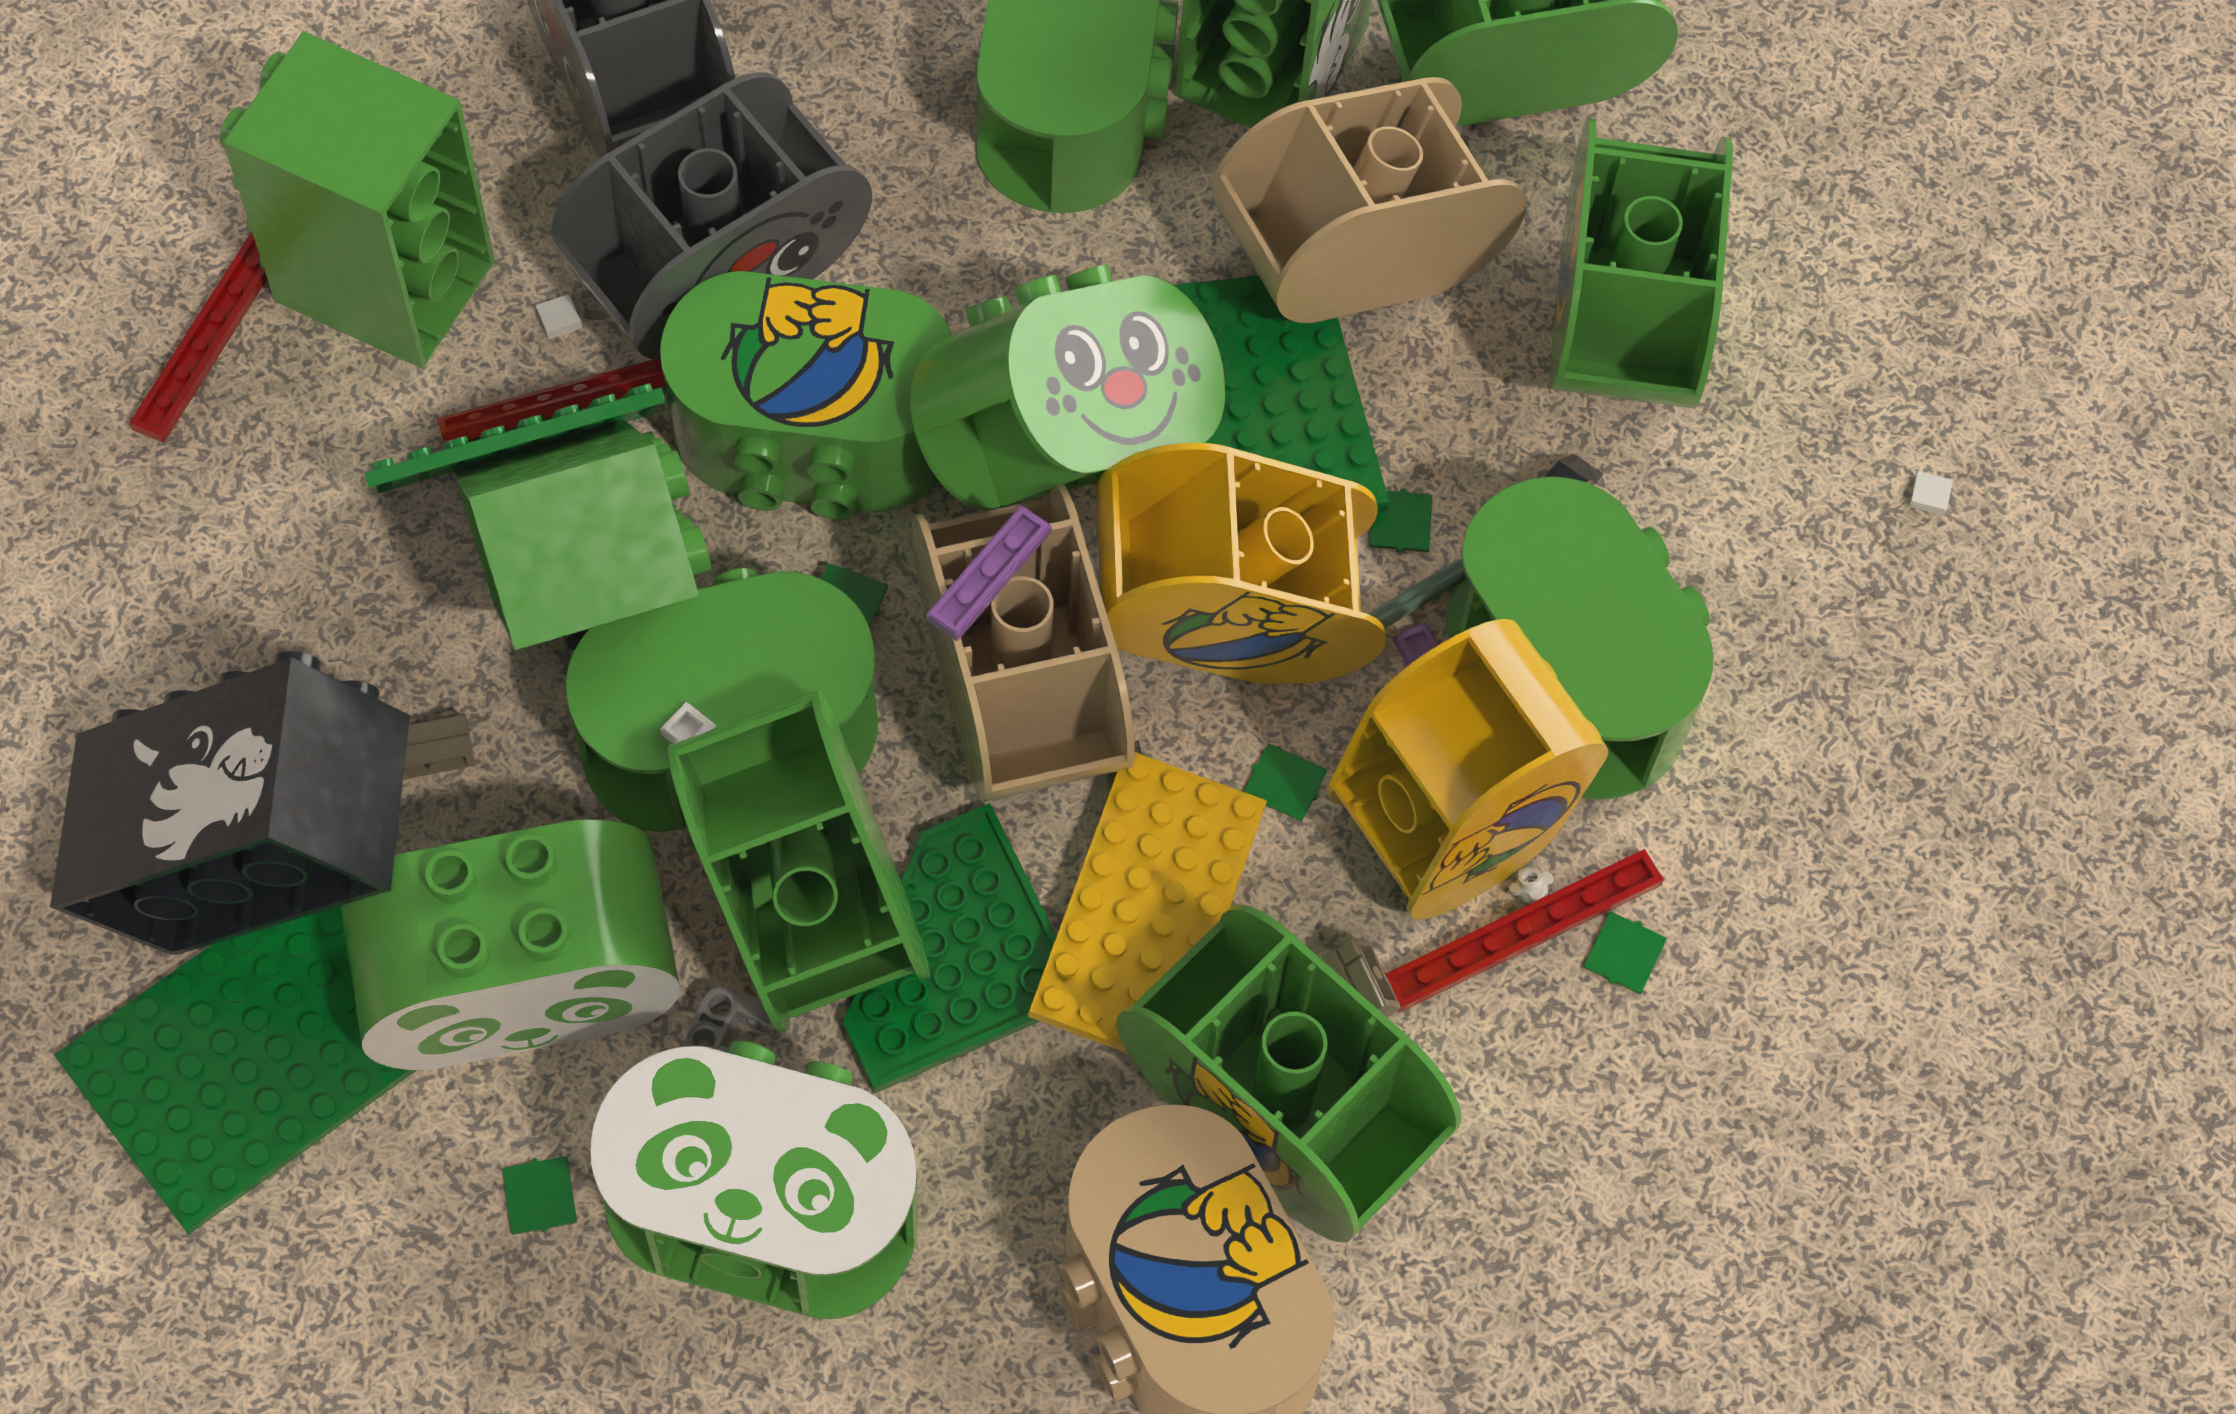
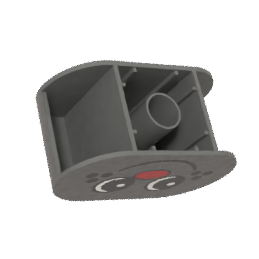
[527,0,735,158]
[551,72,872,360]

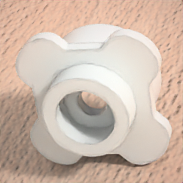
[1509,867,1554,904]

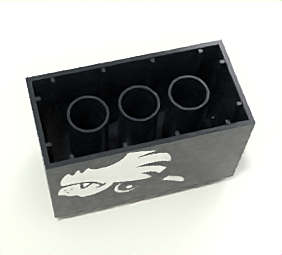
[50,651,410,955]

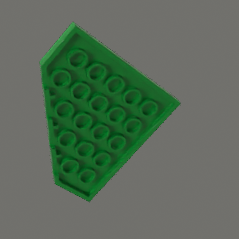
[843,803,1057,1094]

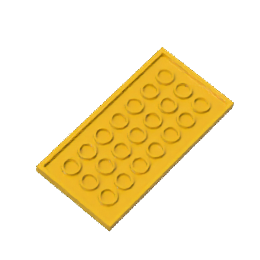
[1027,752,1267,1053]

